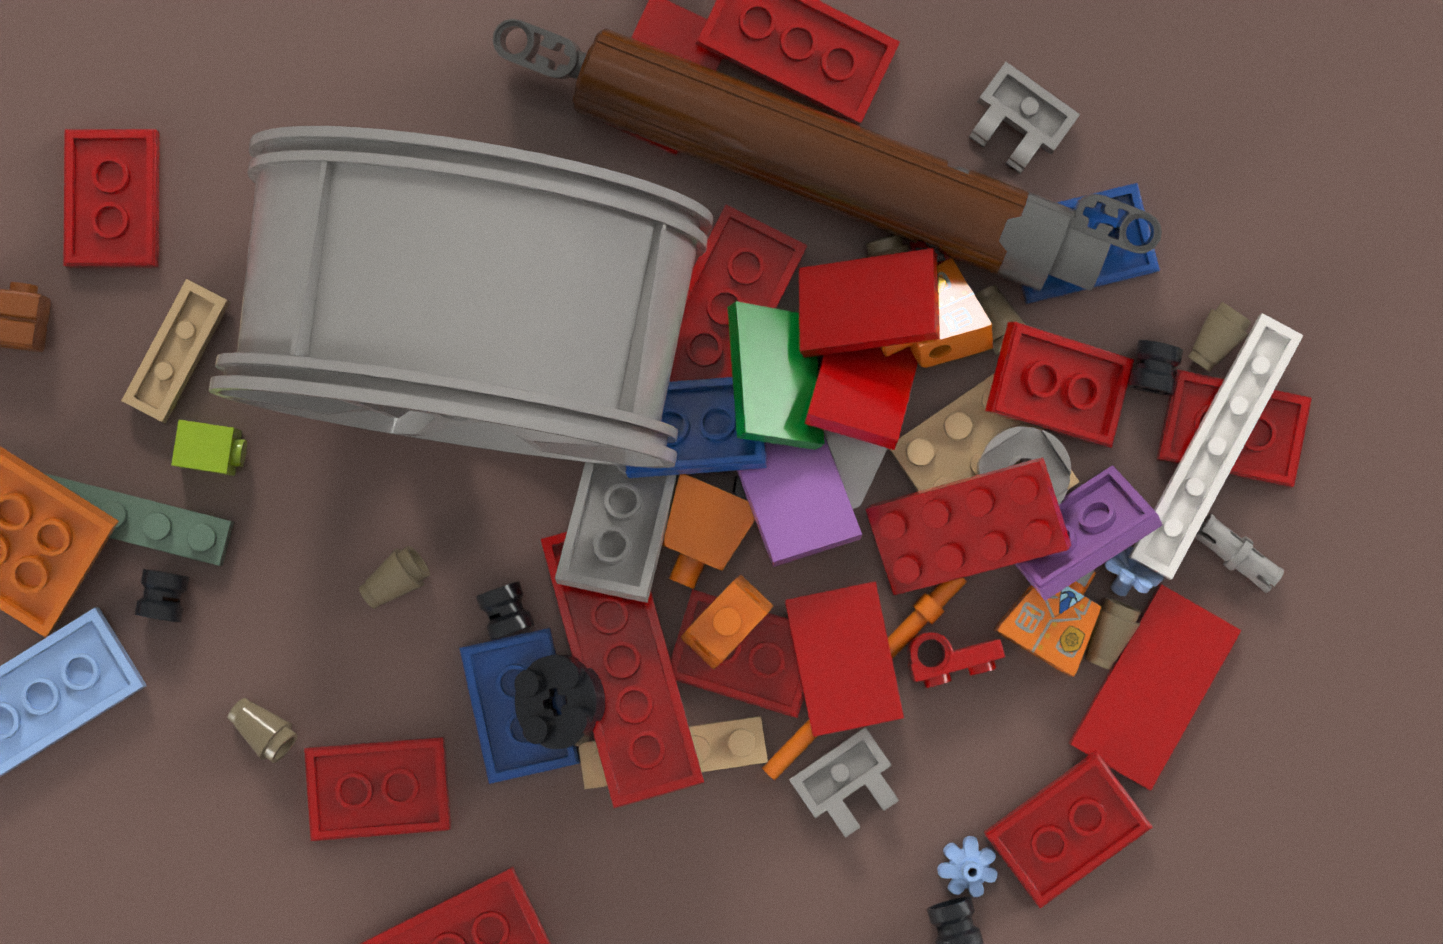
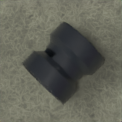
[1129,340,1183,396]
[134,569,189,622]
[476,581,535,640]
[927,897,984,944]

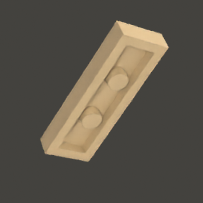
[121,279,230,423]

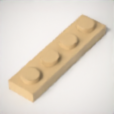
[579,716,768,789]

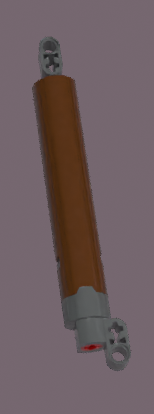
[492,19,1162,291]

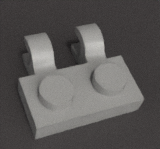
[969,62,1080,174]
[789,727,899,838]

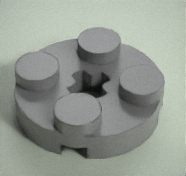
[977,427,1071,505]

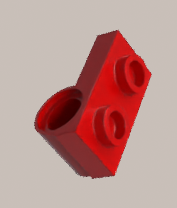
[907,632,1005,688]

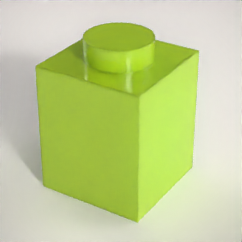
[171,420,247,476]

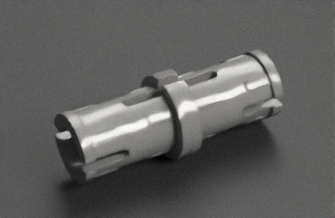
[1195,514,1284,593]

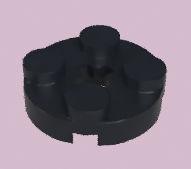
[514,655,605,749]

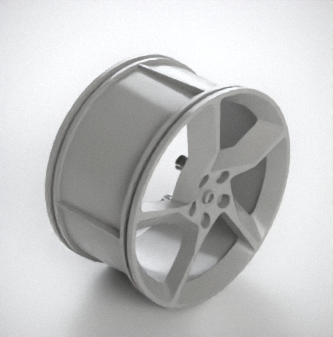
[208,126,713,468]

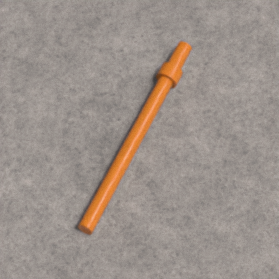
[762,578,967,781]

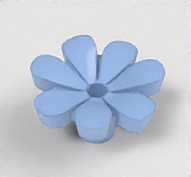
[1105,547,1164,596]
[937,836,998,897]

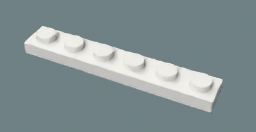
[1128,313,1303,580]

